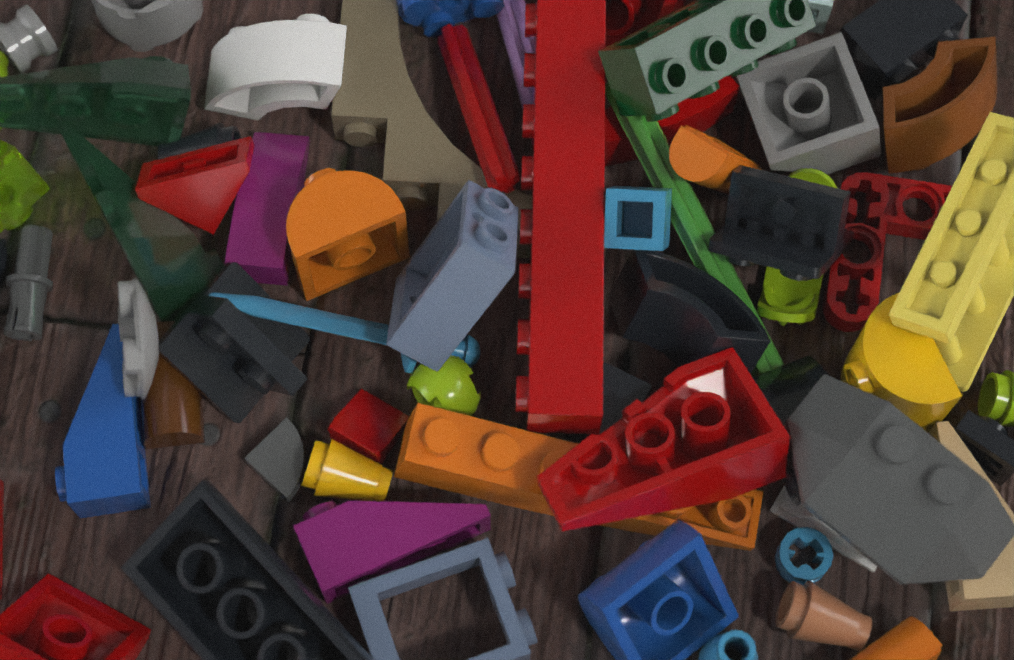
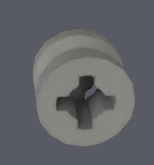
[0,4,58,74]

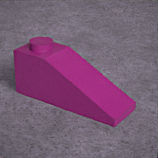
[293,501,491,604]

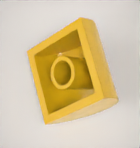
[840,292,962,433]

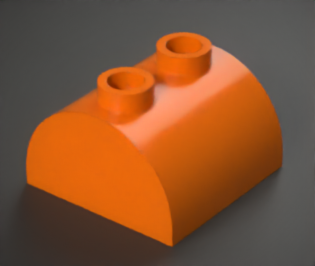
[286,168,410,301]

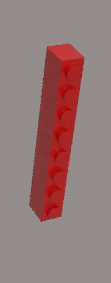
[516,0,606,434]

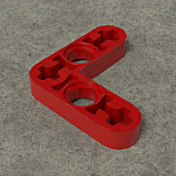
[822,172,952,332]

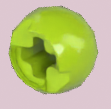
[407,355,481,416]

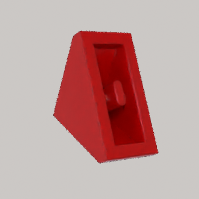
[135,136,255,235]

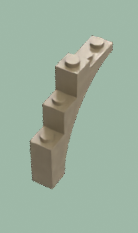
[331,0,607,258]

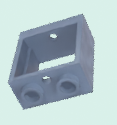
[386,180,519,371]
[348,538,537,660]

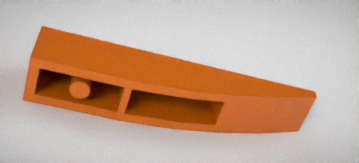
[394,403,764,551]

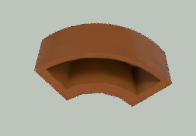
[883,36,997,174]

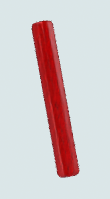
[437,23,521,194]

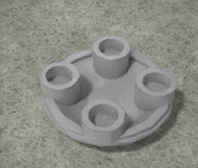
[118,278,159,399]

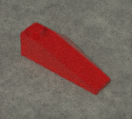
[536,347,790,532]

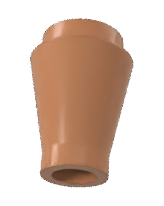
[775,581,872,651]

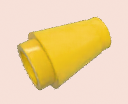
[301,439,393,501]

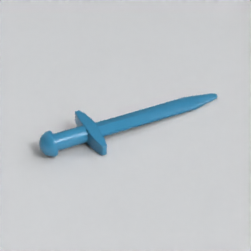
[208,293,481,374]

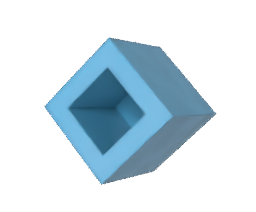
[604,186,672,251]

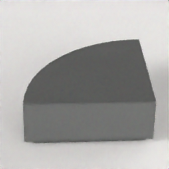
[244,417,305,503]

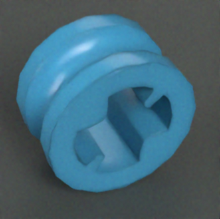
[775,527,833,585]

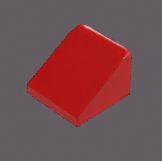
[328,388,409,464]

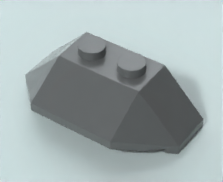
[785,374,1014,585]

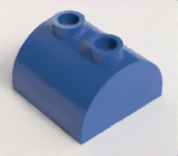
[578,520,739,660]

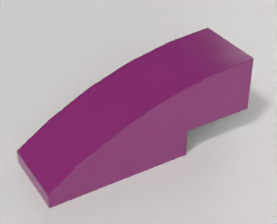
[224,132,310,286]

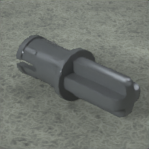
[4,225,53,341]

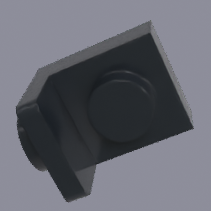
[954,410,1014,486]

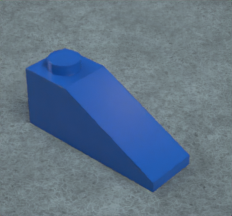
[55,324,151,519]

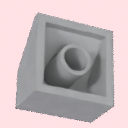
[736,32,881,174]

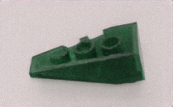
[0,56,191,146]
[58,123,224,322]

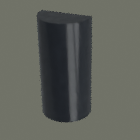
[121,480,374,660]

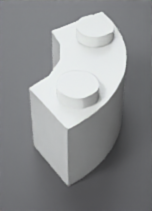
[204,14,347,120]

